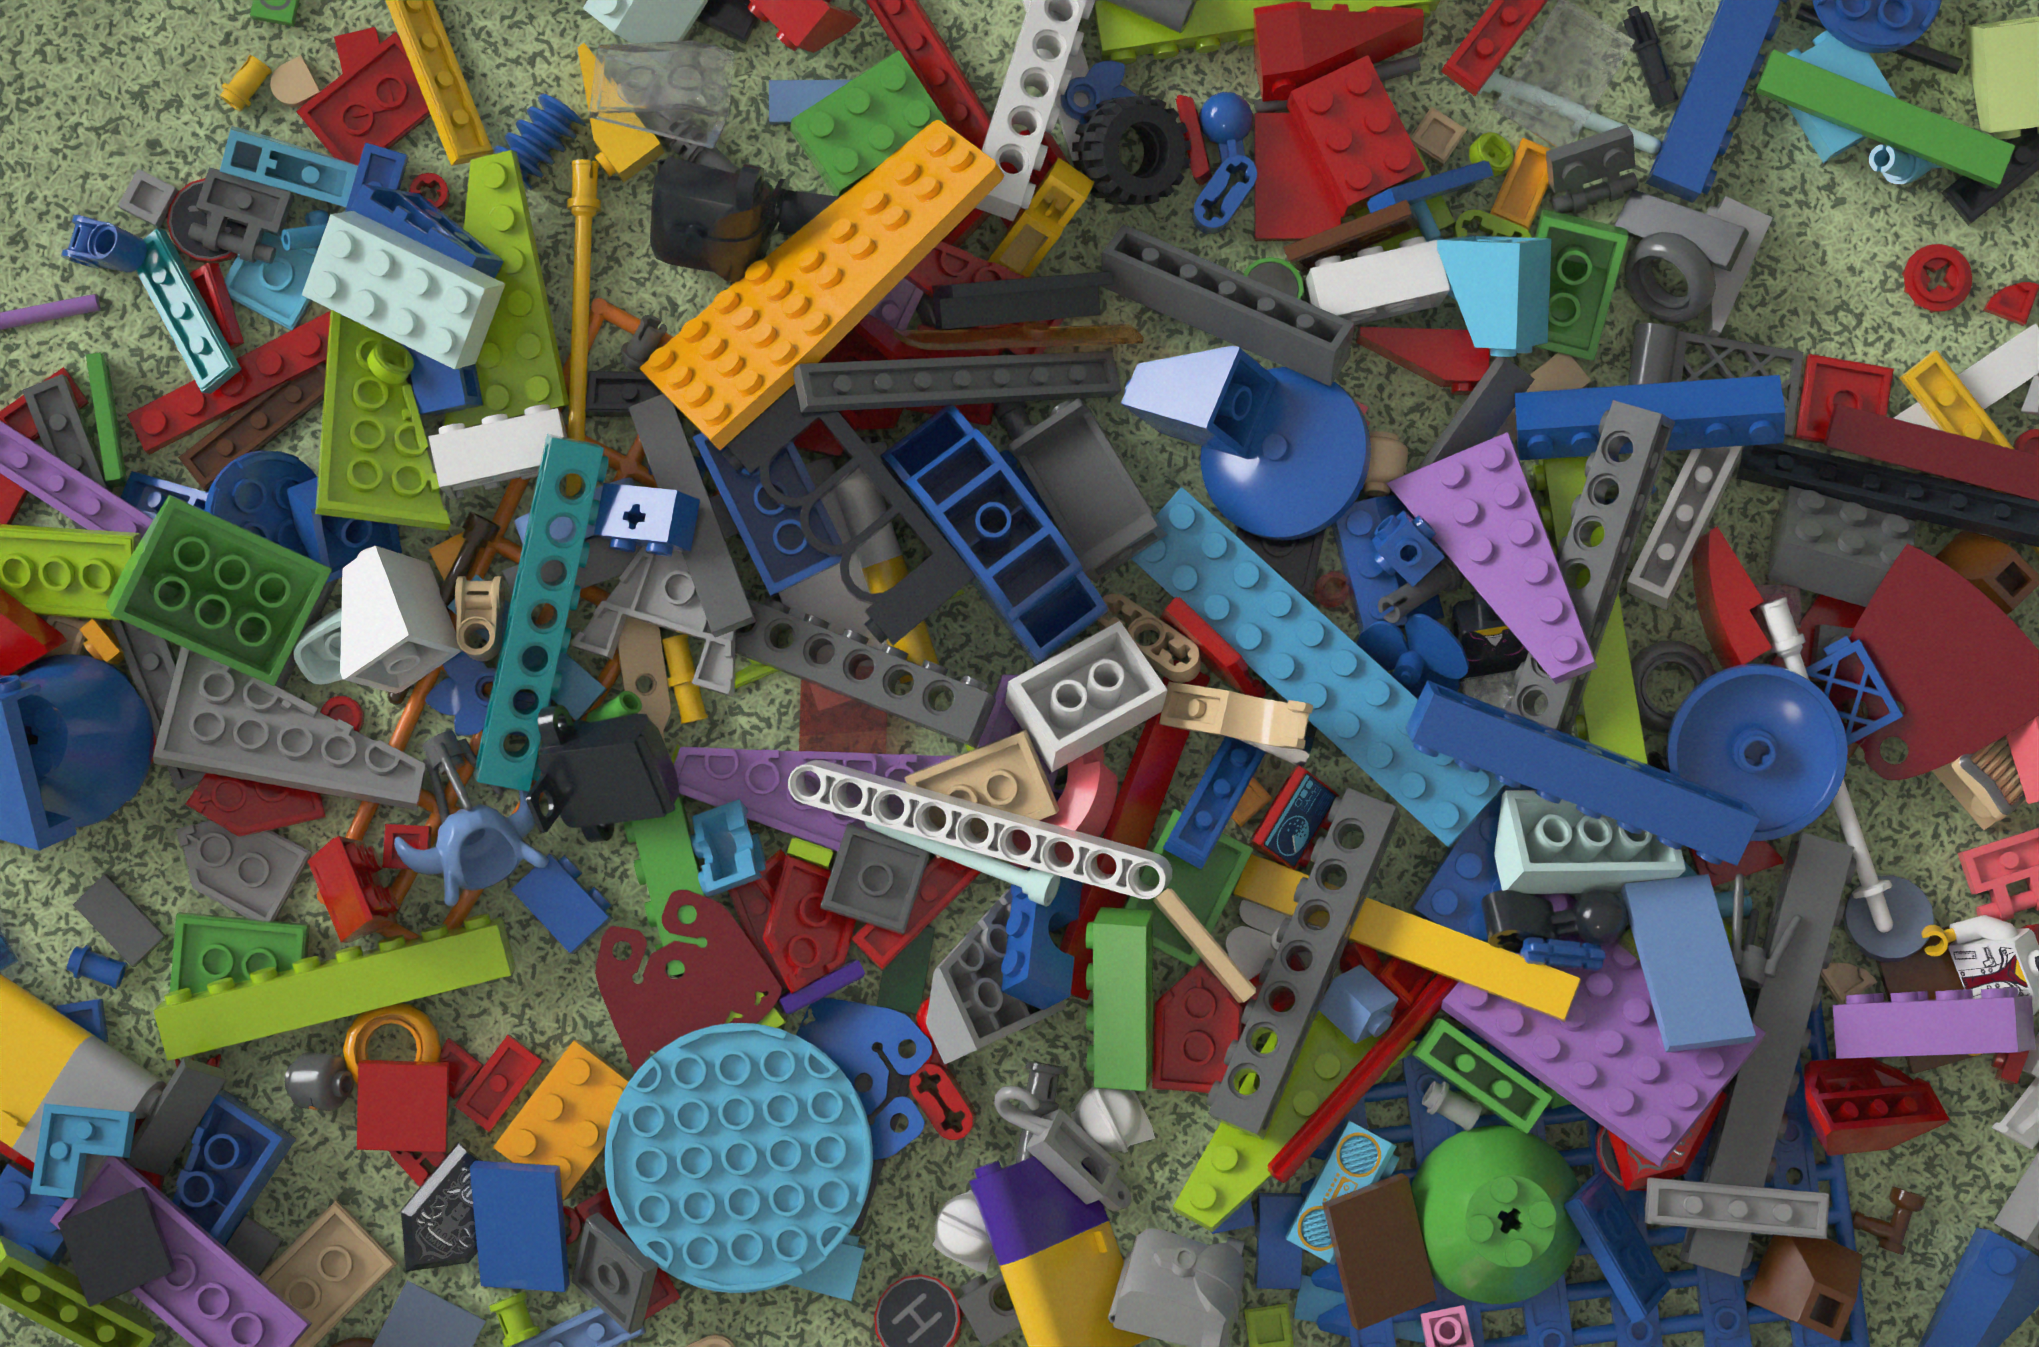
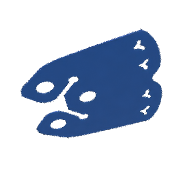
[796,997,932,1160]

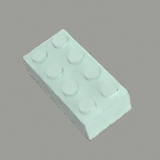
[302,211,505,369]

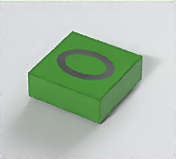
[250,0,300,27]

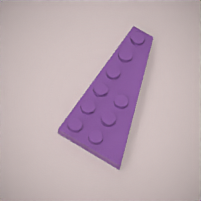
[1386,432,1598,684]

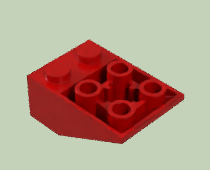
[307,836,399,943]

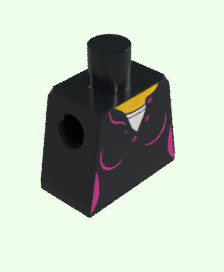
[1449,591,1528,682]

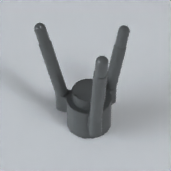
[422,730,504,824]
[1731,874,1802,989]

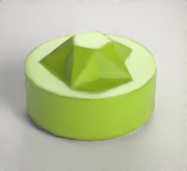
[1469,132,1514,177]
[367,340,414,384]

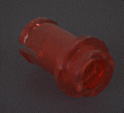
[1314,572,1349,607]

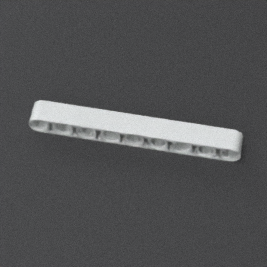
[788,760,1172,899]

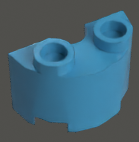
[691,799,766,897]

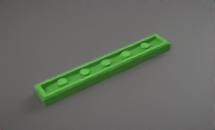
[1755,49,2015,188]

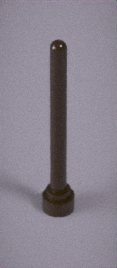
[387,511,501,705]

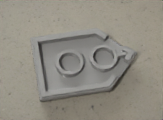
[176,820,312,921]

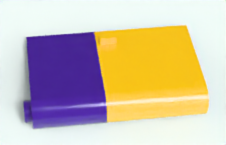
[969,1156,1151,1347]

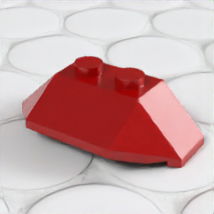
[1804,1057,1950,1156]

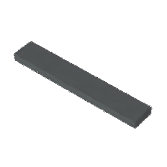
[628,394,756,638]

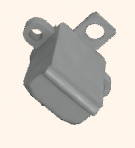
[1108,1229,1245,1347]

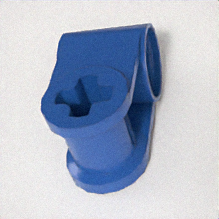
[61,215,147,273]

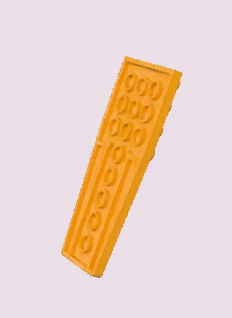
[639,120,1004,451]

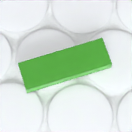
[85,352,127,488]

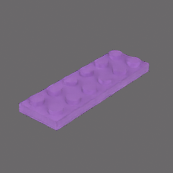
[49,1156,312,1347]

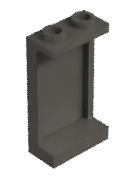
[1007,398,1167,582]

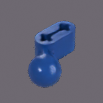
[1192,92,1257,234]

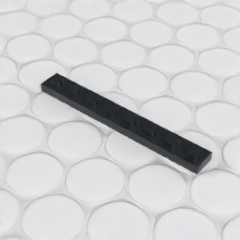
[1736,443,2039,547]

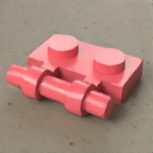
[1957,827,2039,921]

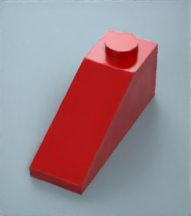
[1356,327,1489,396]

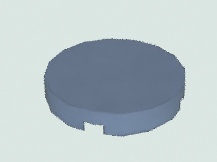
[1843,875,1934,963]

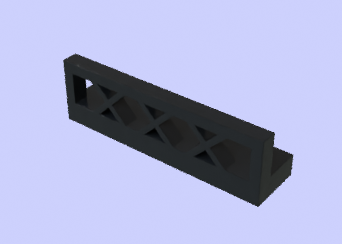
[932,271,1113,329]

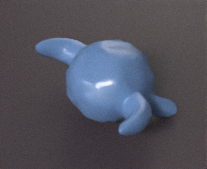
[394,790,549,906]

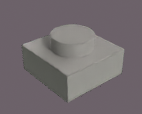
[118,169,179,229]

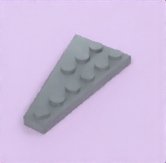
[153,646,426,810]

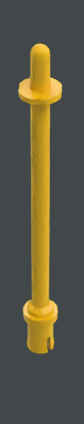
[566,159,601,496]

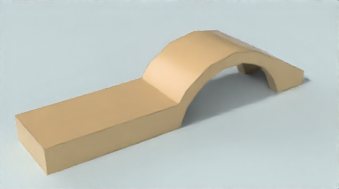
[1159,682,1313,749]

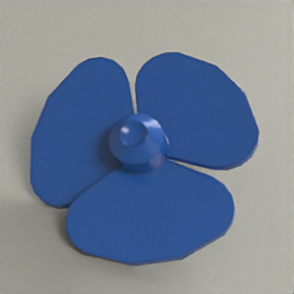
[1356,614,1469,699]

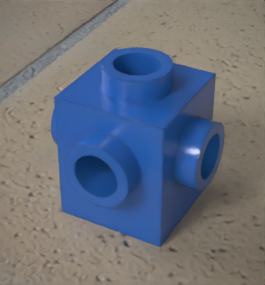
[1372,510,1445,587]

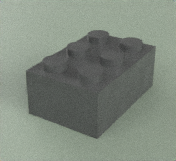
[1767,486,1915,607]

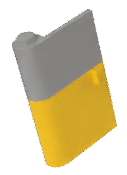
[0,974,166,1195]

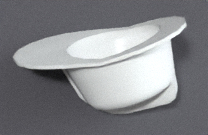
[1070,1087,1155,1153]
[933,1190,994,1273]

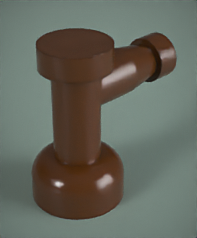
[1852,1186,1927,1255]

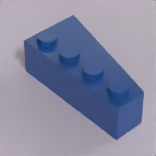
[172,1090,297,1247]

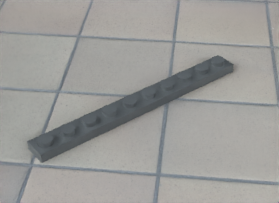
[22,374,206,791]

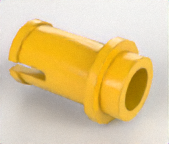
[220,55,272,112]

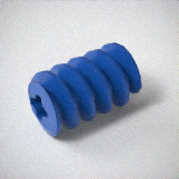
[494,93,586,191]

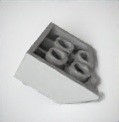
[926,889,1066,1065]

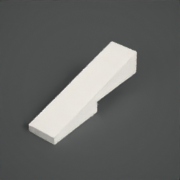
[1894,323,2039,430]

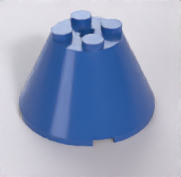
[17,654,154,828]

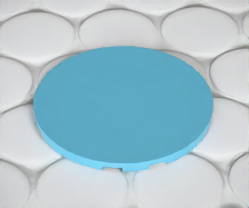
[605,1023,873,1293]

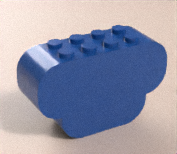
[880,404,1108,665]

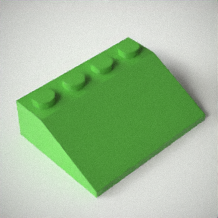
[106,495,332,686]

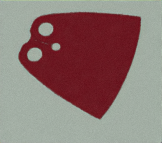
[1829,543,2039,781]

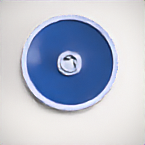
[1200,367,1371,540]
[1666,664,1848,841]

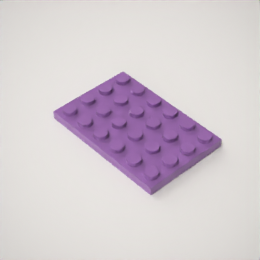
[1441,893,1766,1167]

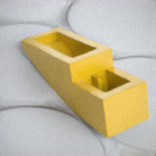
[986,158,1094,277]

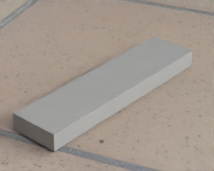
[1645,1178,1829,1239]

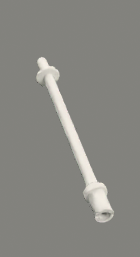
[1760,597,1893,933]

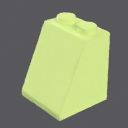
[1965,16,2039,139]

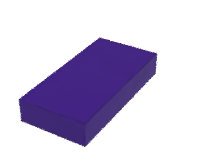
[778,959,865,1015]

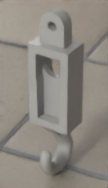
[994,1085,1131,1212]

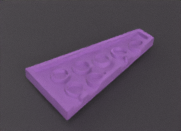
[674,747,955,852]

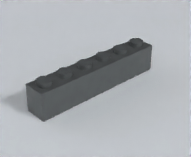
[1101,224,1355,386]

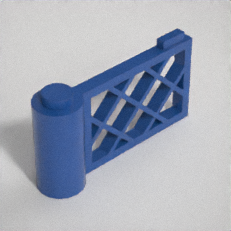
[1806,635,1904,746]

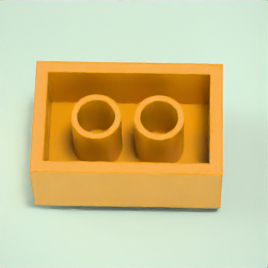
[493,1040,631,1201]

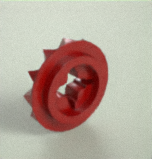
[1902,244,1972,313]

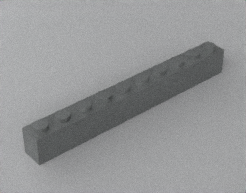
[1679,832,1856,1277]

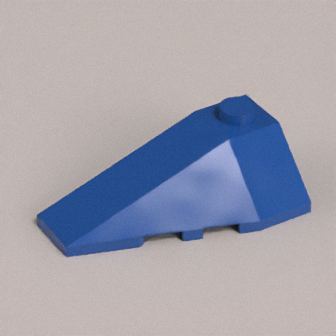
[1918,1227,2039,1347]

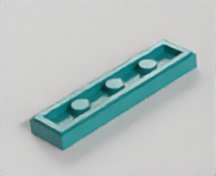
[136,228,241,394]

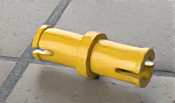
[661,634,708,725]

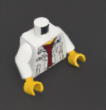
[1921,915,2039,1056]

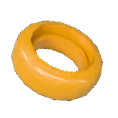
[343,1003,441,1085]

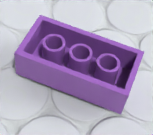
[1833,987,2036,1059]

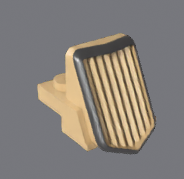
[1932,735,2027,830]

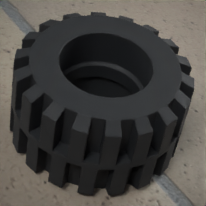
[1072,95,1191,205]

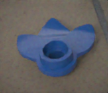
[1060,61,1137,144]
[425,651,496,736]

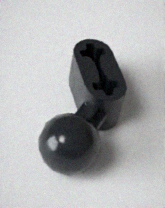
[1481,890,1628,954]

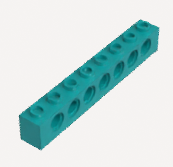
[473,434,609,792]

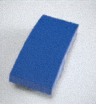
[1254,1193,1303,1289]

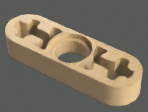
[1097,594,1201,683]

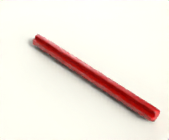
[1268,974,1459,1183]

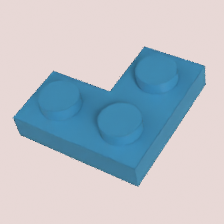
[30,1103,136,1199]

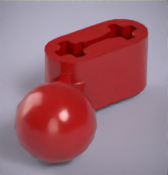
[909,997,976,1140]

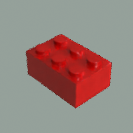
[1286,55,1426,218]

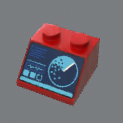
[1247,765,1340,870]

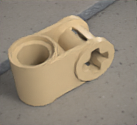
[455,576,505,662]

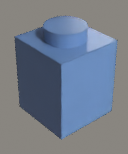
[1319,964,1398,1044]

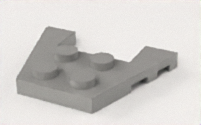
[572,546,737,697]

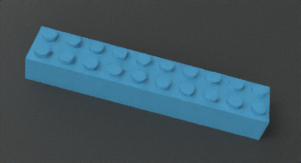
[1131,487,1508,848]

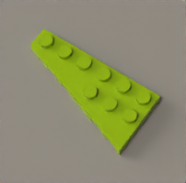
[444,150,569,428]
[315,310,451,531]
[1173,1004,1417,1232]

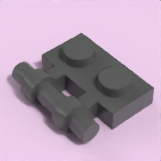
[1546,124,1638,214]
[188,167,295,264]

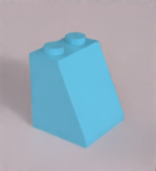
[1437,235,1551,357]

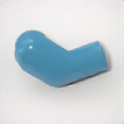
[281,210,329,251]

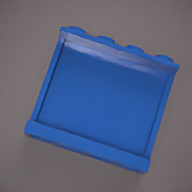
[0,675,77,851]

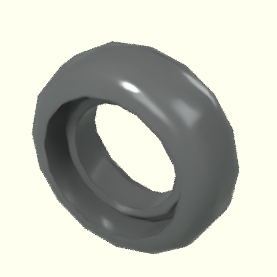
[1624,231,1716,323]
[1630,641,1716,735]

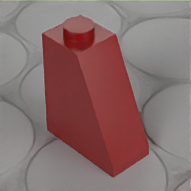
[0,588,67,676]

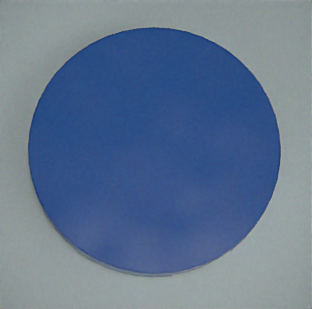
[1812,0,1942,53]
[204,450,317,558]

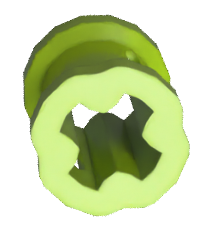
[489,1291,541,1347]

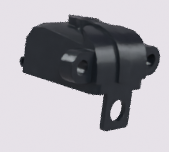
[650,156,786,286]
[526,705,680,843]

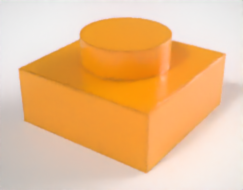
[79,618,125,665]

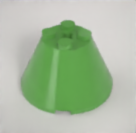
[1411,1125,1582,1304]

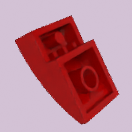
[1692,526,1772,670]

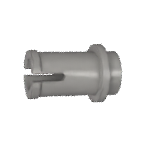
[1422,1081,1482,1131]

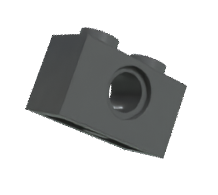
[957,1273,1020,1347]

